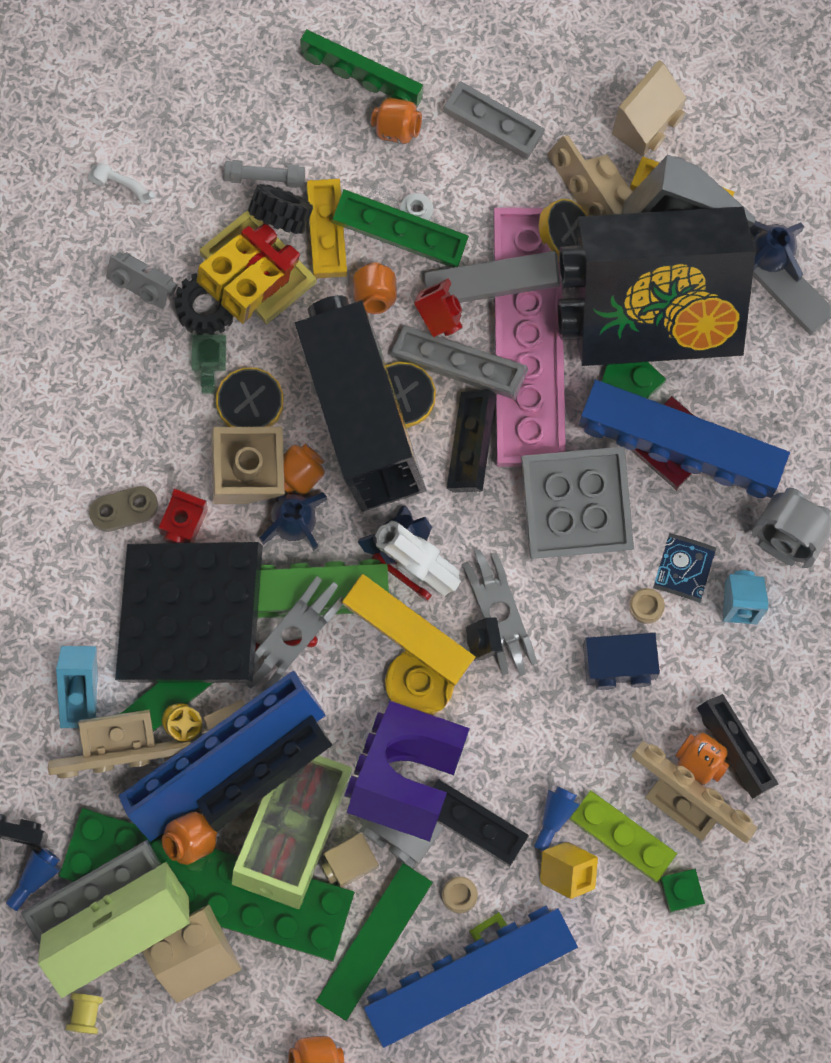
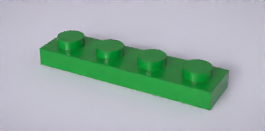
[300,29,423,107]
[331,189,469,268]

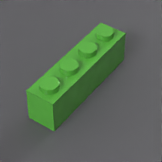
[258,559,389,618]

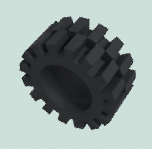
[248,184,313,234]
[175,273,233,337]

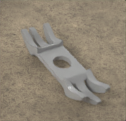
[462,550,538,676]
[246,576,344,690]

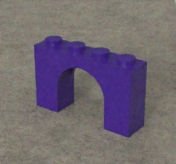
[344,701,470,842]

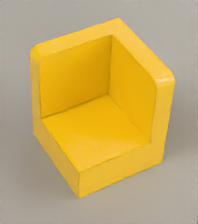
[540,842,598,899]

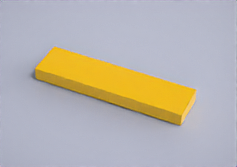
[341,574,476,686]

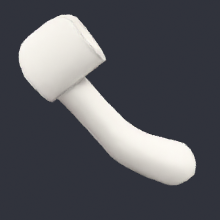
[88,163,155,204]

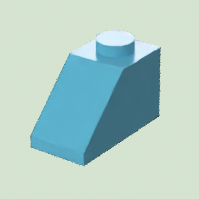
[723,570,768,625]
[56,646,98,728]

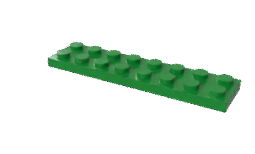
[59,808,355,962]

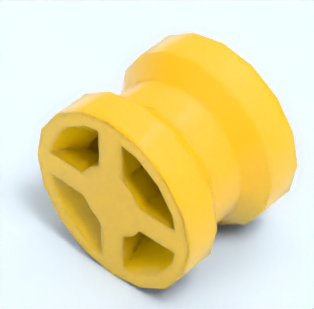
[162,703,202,742]

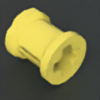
[65,993,103,1035]

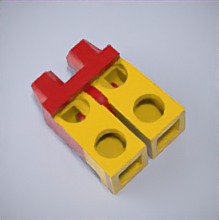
[196,224,300,324]

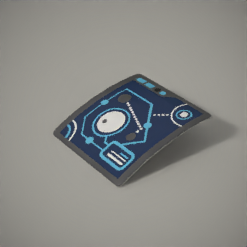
[653,533,716,603]

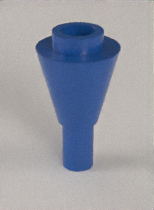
[533,786,580,851]
[6,847,61,911]

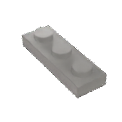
[443,81,545,160]

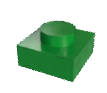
[660,868,705,913]

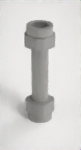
[224,160,305,188]

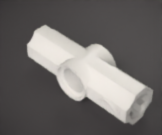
[375,520,461,596]

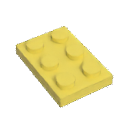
[200,210,317,325]

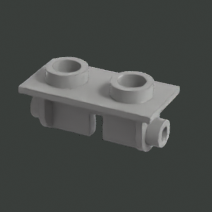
[106,252,177,309]

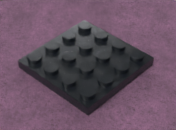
[115,542,263,683]

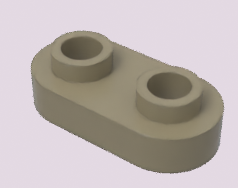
[89,486,158,532]

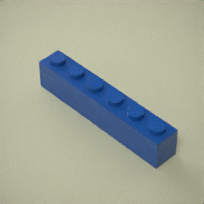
[578,379,790,499]
[119,670,326,842]
[362,905,578,1048]

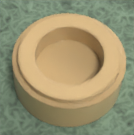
[629,588,665,624]
[442,877,478,914]

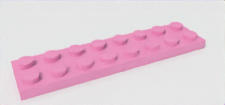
[493,208,566,467]

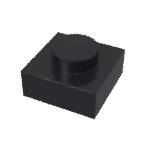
[466,617,503,661]

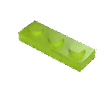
[569,790,678,883]

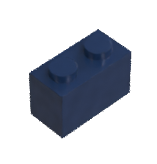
[583,633,660,690]

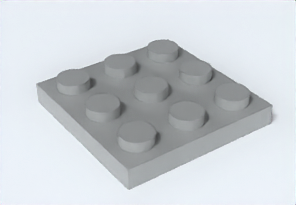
[521,447,634,559]

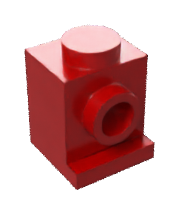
[414,278,463,337]
[159,489,208,543]

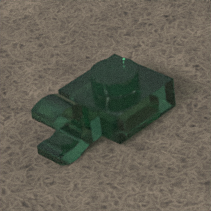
[192,335,227,394]

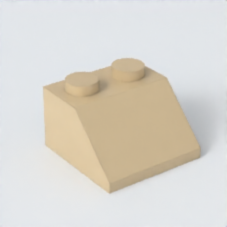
[612,60,686,156]
[211,427,285,504]
[142,905,242,1003]

